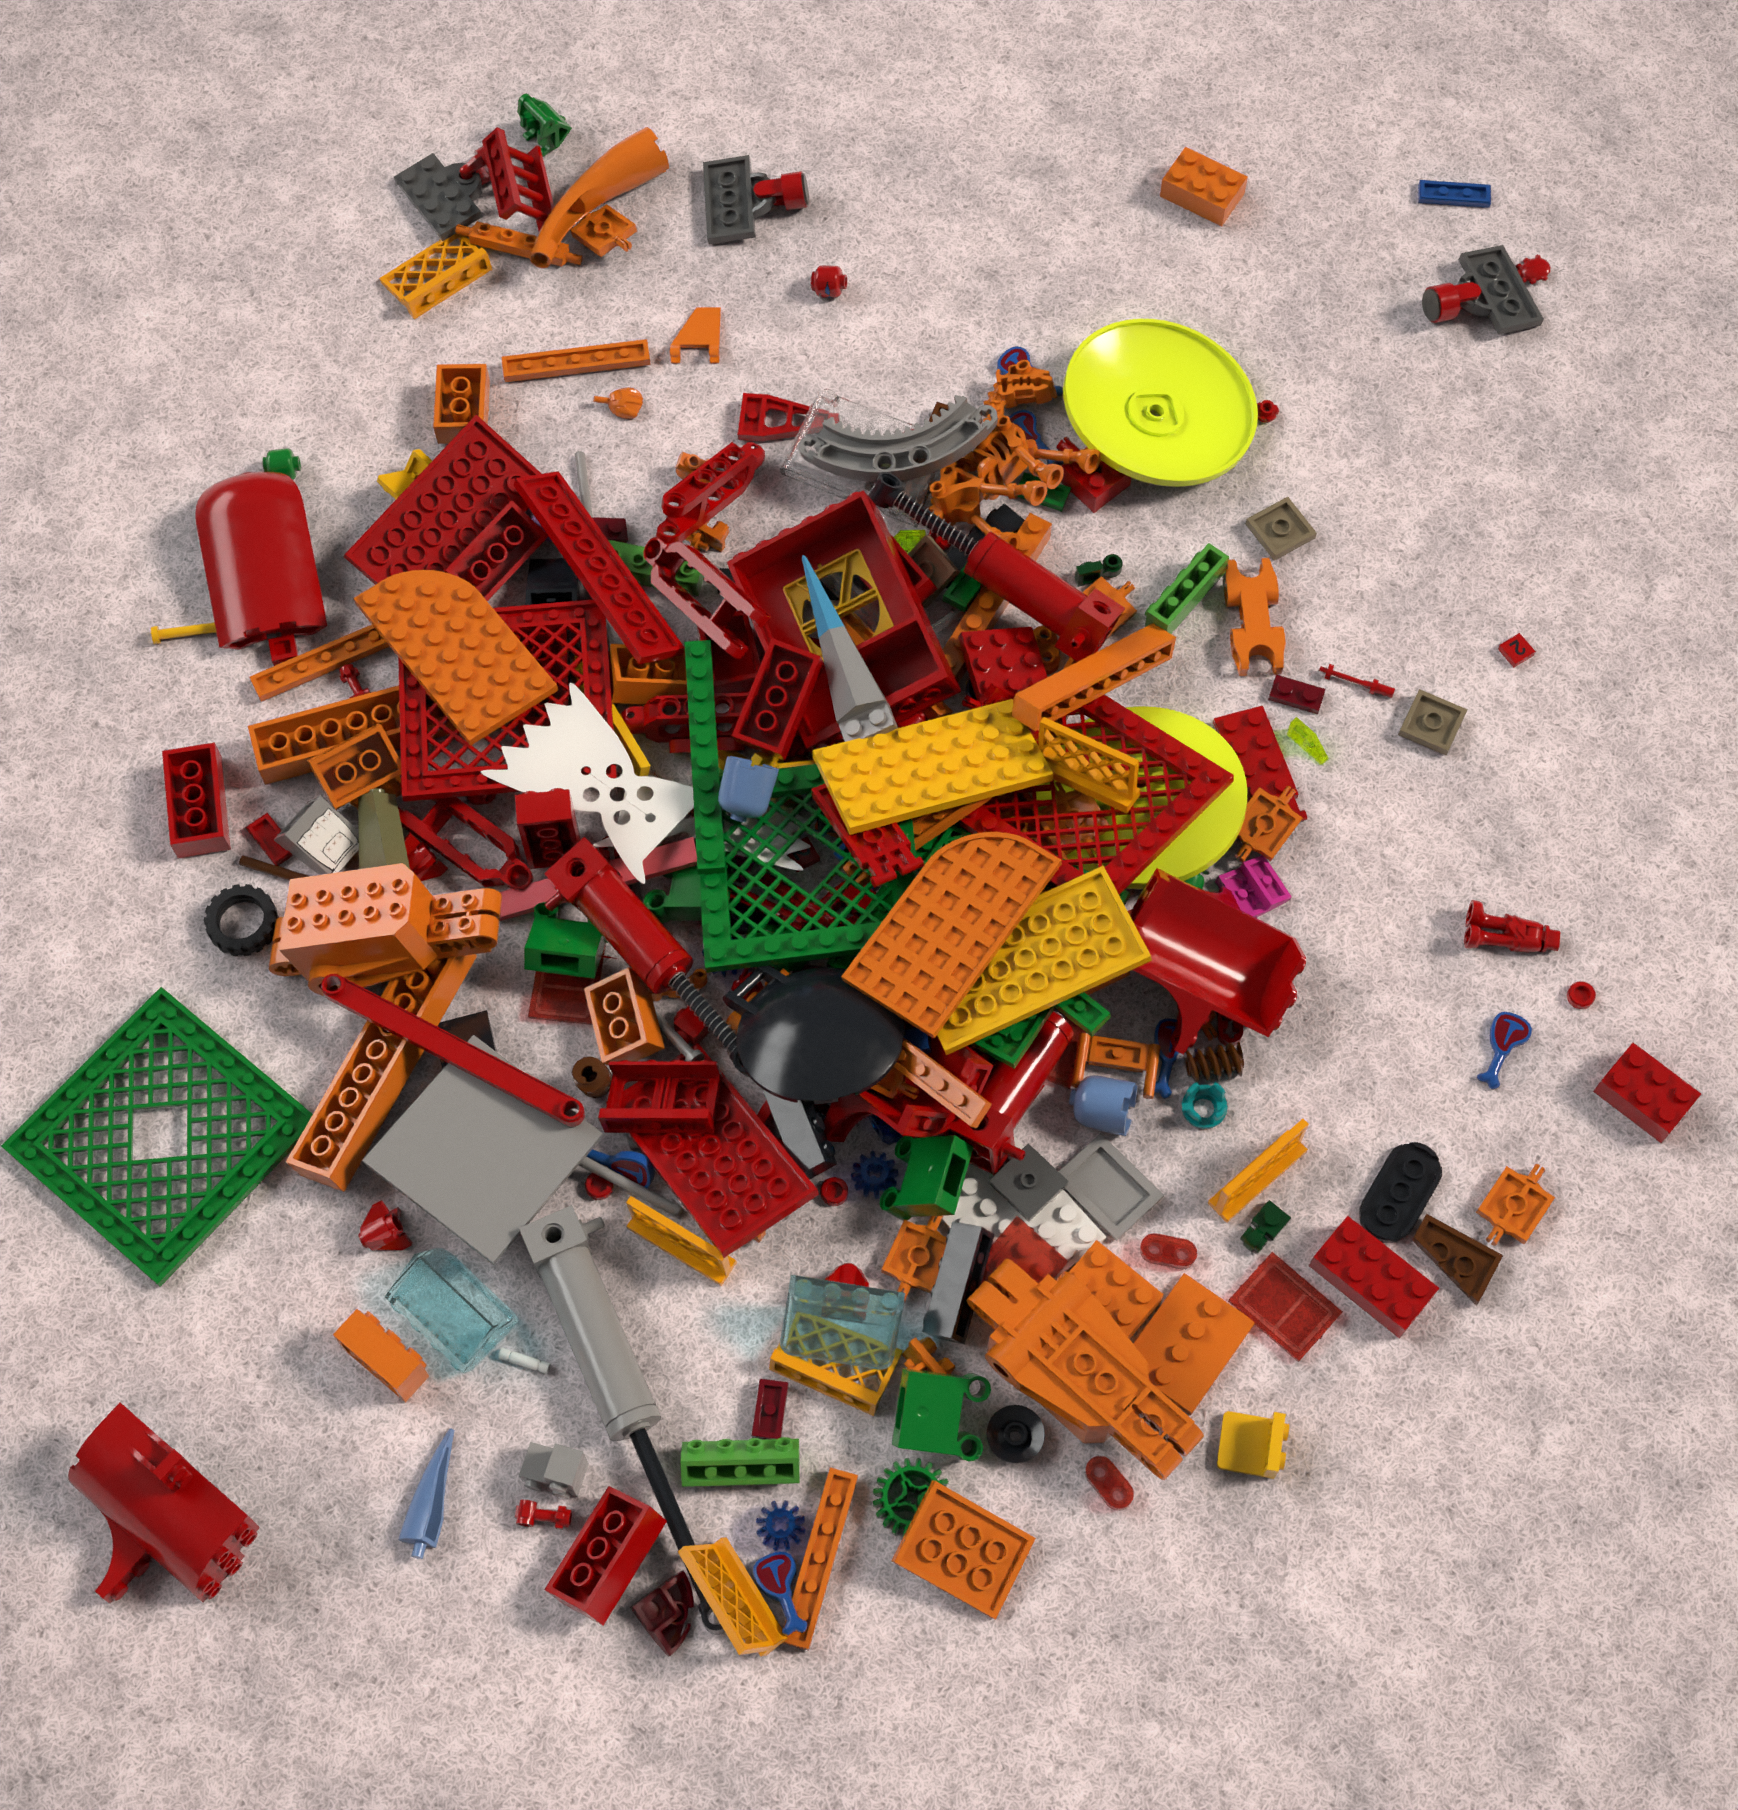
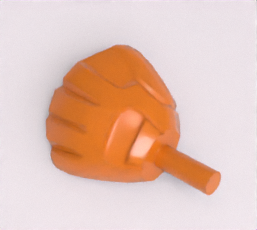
[593,387,643,419]

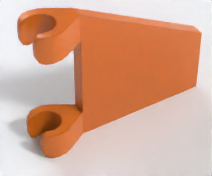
[670,307,721,363]

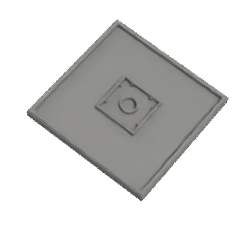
[362,1035,603,1265]

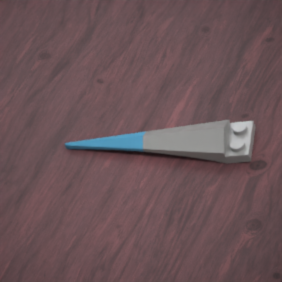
[802,555,898,742]

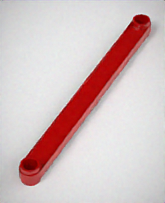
[321,973,585,1127]

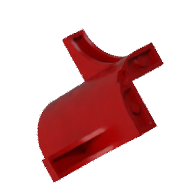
[1130,868,1306,1055]
[824,1020,994,1142]
[68,1402,260,1604]

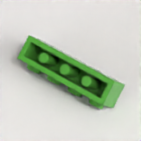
[608,540,704,596]
[1145,543,1229,634]
[680,1437,800,1487]

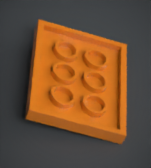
[1134,1273,1255,1415]
[891,1480,1036,1619]

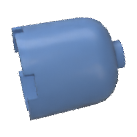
[718,756,779,822]
[1069,1075,1137,1136]

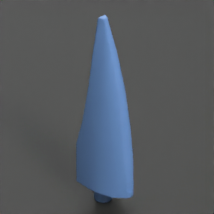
[398,1428,454,1559]

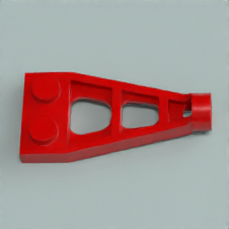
[737,393,840,442]

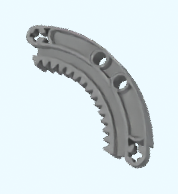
[799,395,998,482]

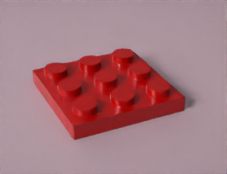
[958,627,1047,700]

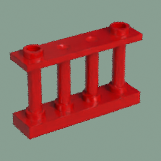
[482,127,554,232]

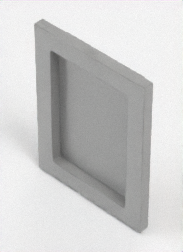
[1059,1133,1164,1241]

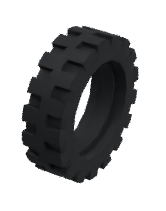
[204,884,279,956]

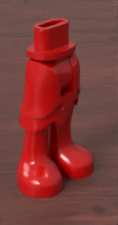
[1464,900,1561,953]

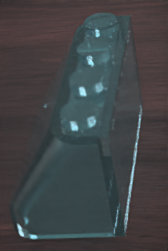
[384,1248,518,1373]
[780,1275,905,1370]

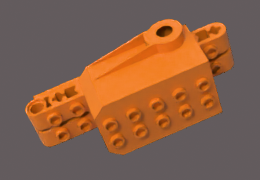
[268,863,502,996]
[966,1258,1204,1480]

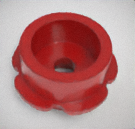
[1257,400,1279,423]

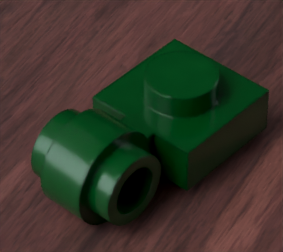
[1075,554,1123,587]
[1240,1200,1291,1253]

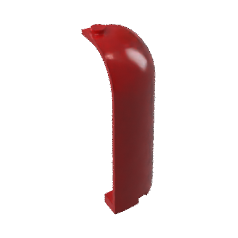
[195,472,328,650]

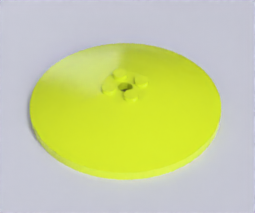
[1063,319,1258,487]
[1036,706,1247,889]

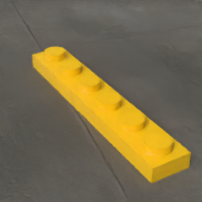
[570,655,651,776]

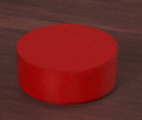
[1567,981,1596,1009]
[585,1173,614,1200]
[820,1177,848,1206]

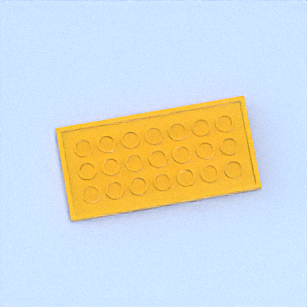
[813,699,1053,835]
[937,866,1152,1055]

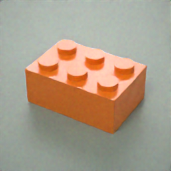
[1160,147,1248,227]
[433,364,490,444]
[609,644,687,706]
[307,724,401,809]
[584,967,665,1065]
[1069,1240,1164,1339]
[333,1309,429,1403]

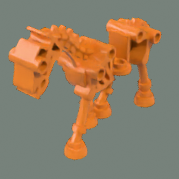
[929,360,1101,549]

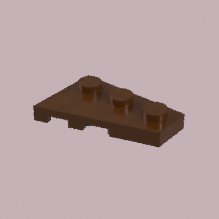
[1412,1213,1503,1306]

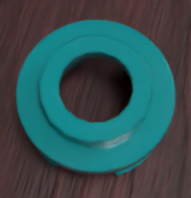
[1181,1082,1228,1129]

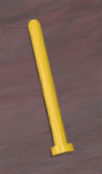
[151,622,216,644]

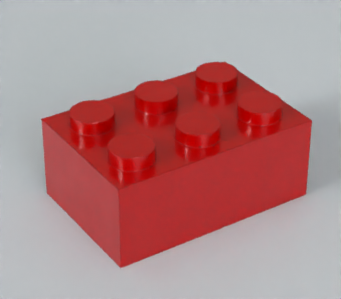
[697,611,761,694]
[1593,1042,1701,1143]

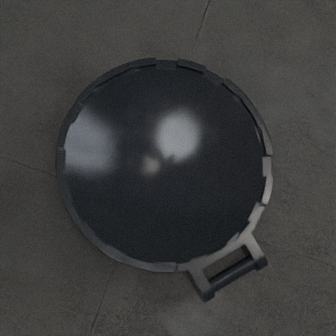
[723,965,905,1104]

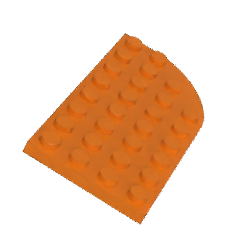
[354,570,558,746]
[841,832,1062,1039]

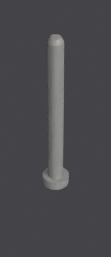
[655,1010,705,1061]
[579,1157,683,1216]

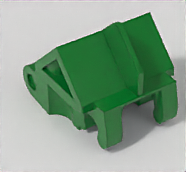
[517,93,572,157]

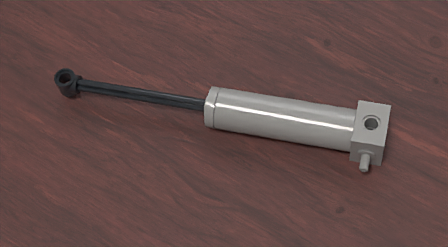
[519,1205,729,1635]

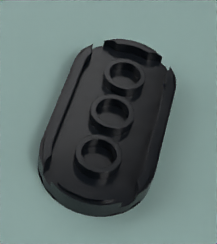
[1359,1142,1442,1243]

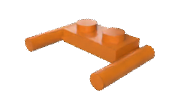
[1071,1033,1161,1099]

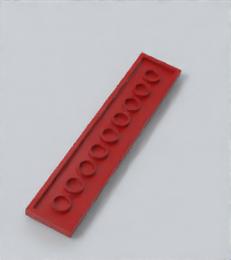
[513,471,685,664]

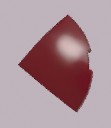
[630,1570,694,1657]

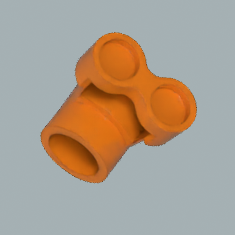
[675,452,716,483]

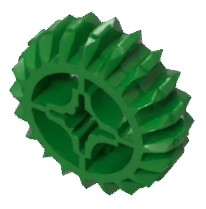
[873,1458,949,1537]

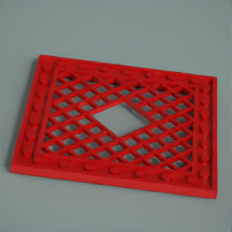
[398,600,617,802]
[957,694,1234,895]

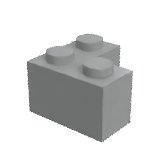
[519,1442,589,1499]

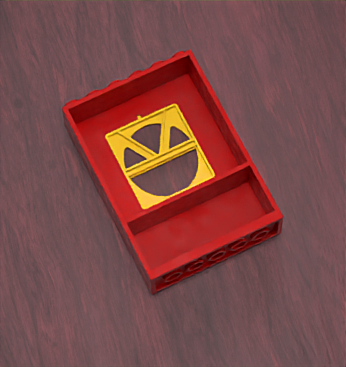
[727,490,961,754]

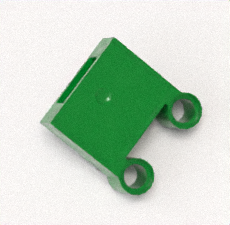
[644,844,737,924]
[524,902,608,978]
[879,1135,973,1221]
[892,1368,991,1461]

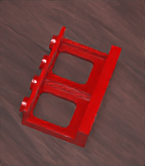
[598,1060,722,1133]

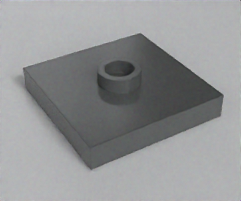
[989,1143,1069,1222]

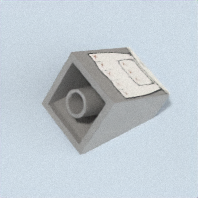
[274,796,359,875]

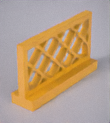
[379,234,493,320]
[1039,717,1140,814]
[1208,1119,1309,1223]
[626,1196,737,1286]
[769,1305,903,1416]
[677,1537,788,1657]

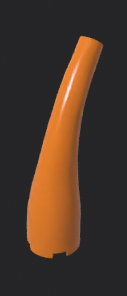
[530,127,669,268]

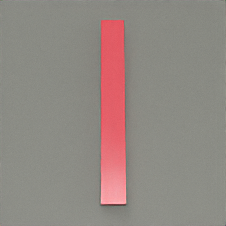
[499,837,697,921]

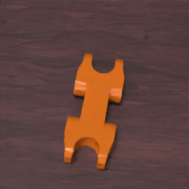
[1224,558,1286,676]

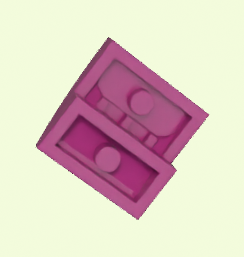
[1215,855,1292,918]

